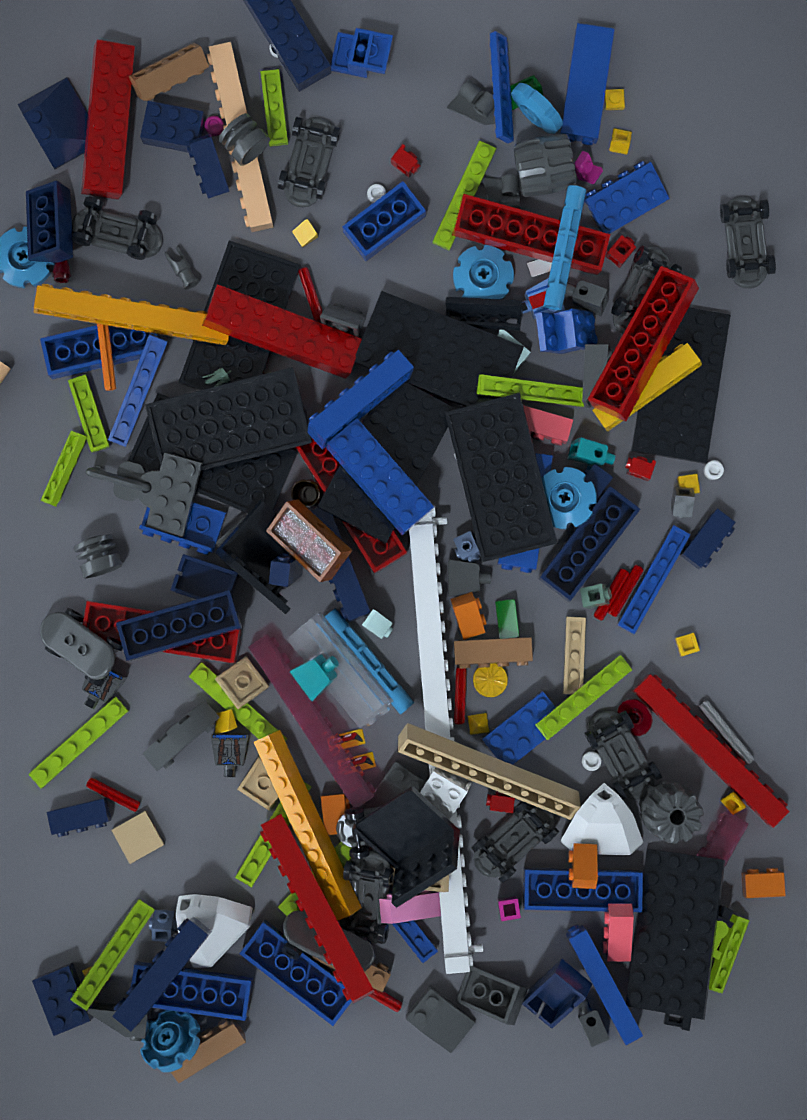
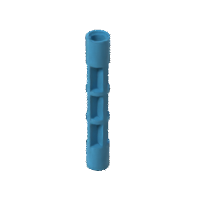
[543,185,586,310]
[321,608,415,715]

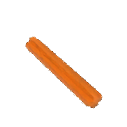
[97,324,116,391]

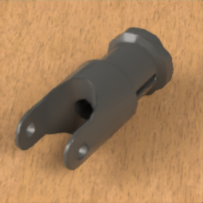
[165,246,199,290]

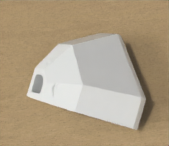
[561,783,643,855]
[176,894,253,968]

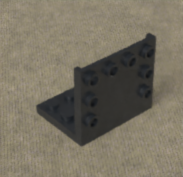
[215,500,291,614]
[353,786,460,908]

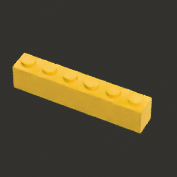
[592,343,702,432]

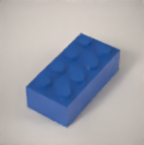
[342,181,426,261]
[481,691,556,765]

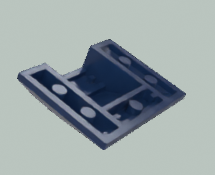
[18,77,88,169]

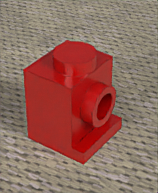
[391,144,421,178]
[605,235,636,268]
[625,456,656,481]
[486,791,515,813]

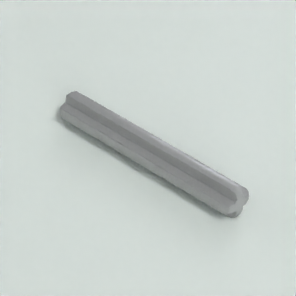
[699,700,754,765]

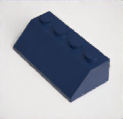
[26,180,73,263]

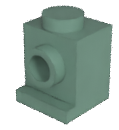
[580,584,612,609]

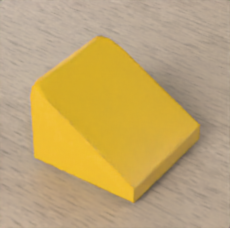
[609,128,632,154]
[292,219,318,247]
[215,709,237,734]

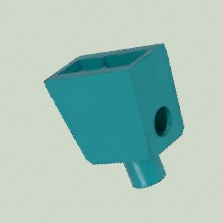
[567,438,616,466]
[290,654,339,701]

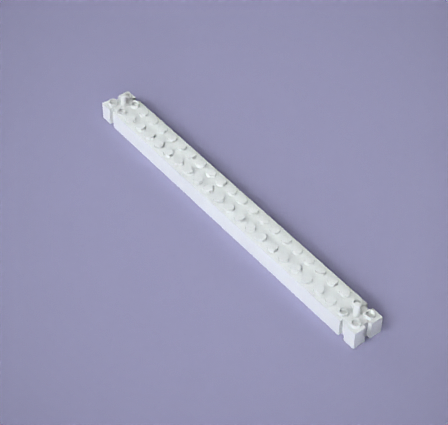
[409,501,483,974]

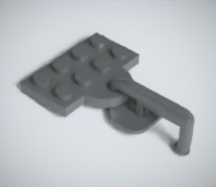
[86,452,203,537]

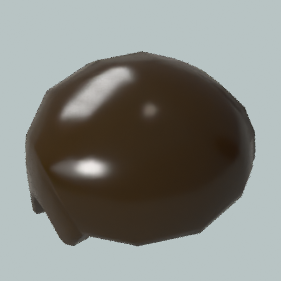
[291,479,321,508]

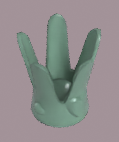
[202,368,231,387]

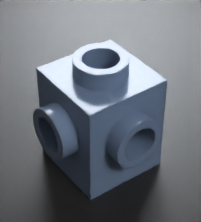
[453,531,480,563]
[149,910,177,942]

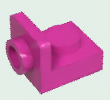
[574,151,603,184]

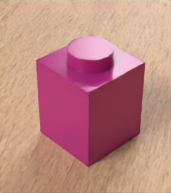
[497,896,521,921]

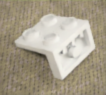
[420,767,472,819]

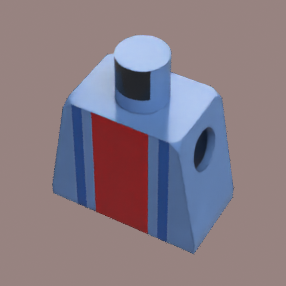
[522,278,565,319]

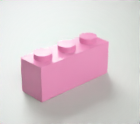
[379,890,441,924]

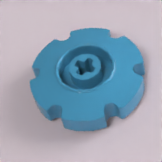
[511,83,563,134]
[0,227,55,288]
[453,245,514,299]
[542,467,597,529]
[140,1010,200,1072]

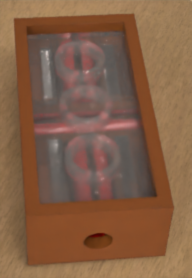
[266,500,353,582]

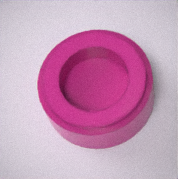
[205,116,224,136]

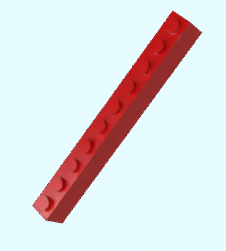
[632,674,790,828]
[260,814,374,1004]

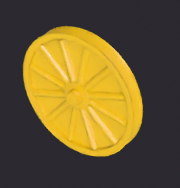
[473,663,508,697]

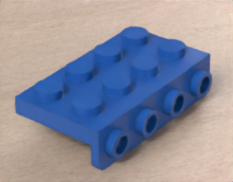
[584,161,670,234]
[139,502,226,555]

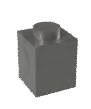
[671,487,695,518]

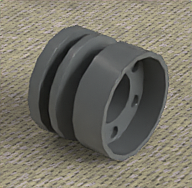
[218,113,270,166]
[73,534,123,579]

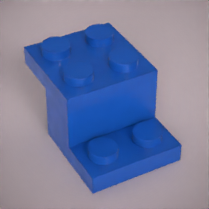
[331,28,393,78]
[536,309,598,354]

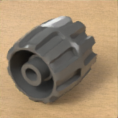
[513,134,577,197]
[639,780,704,844]

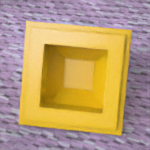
[468,713,489,735]
[720,792,746,815]

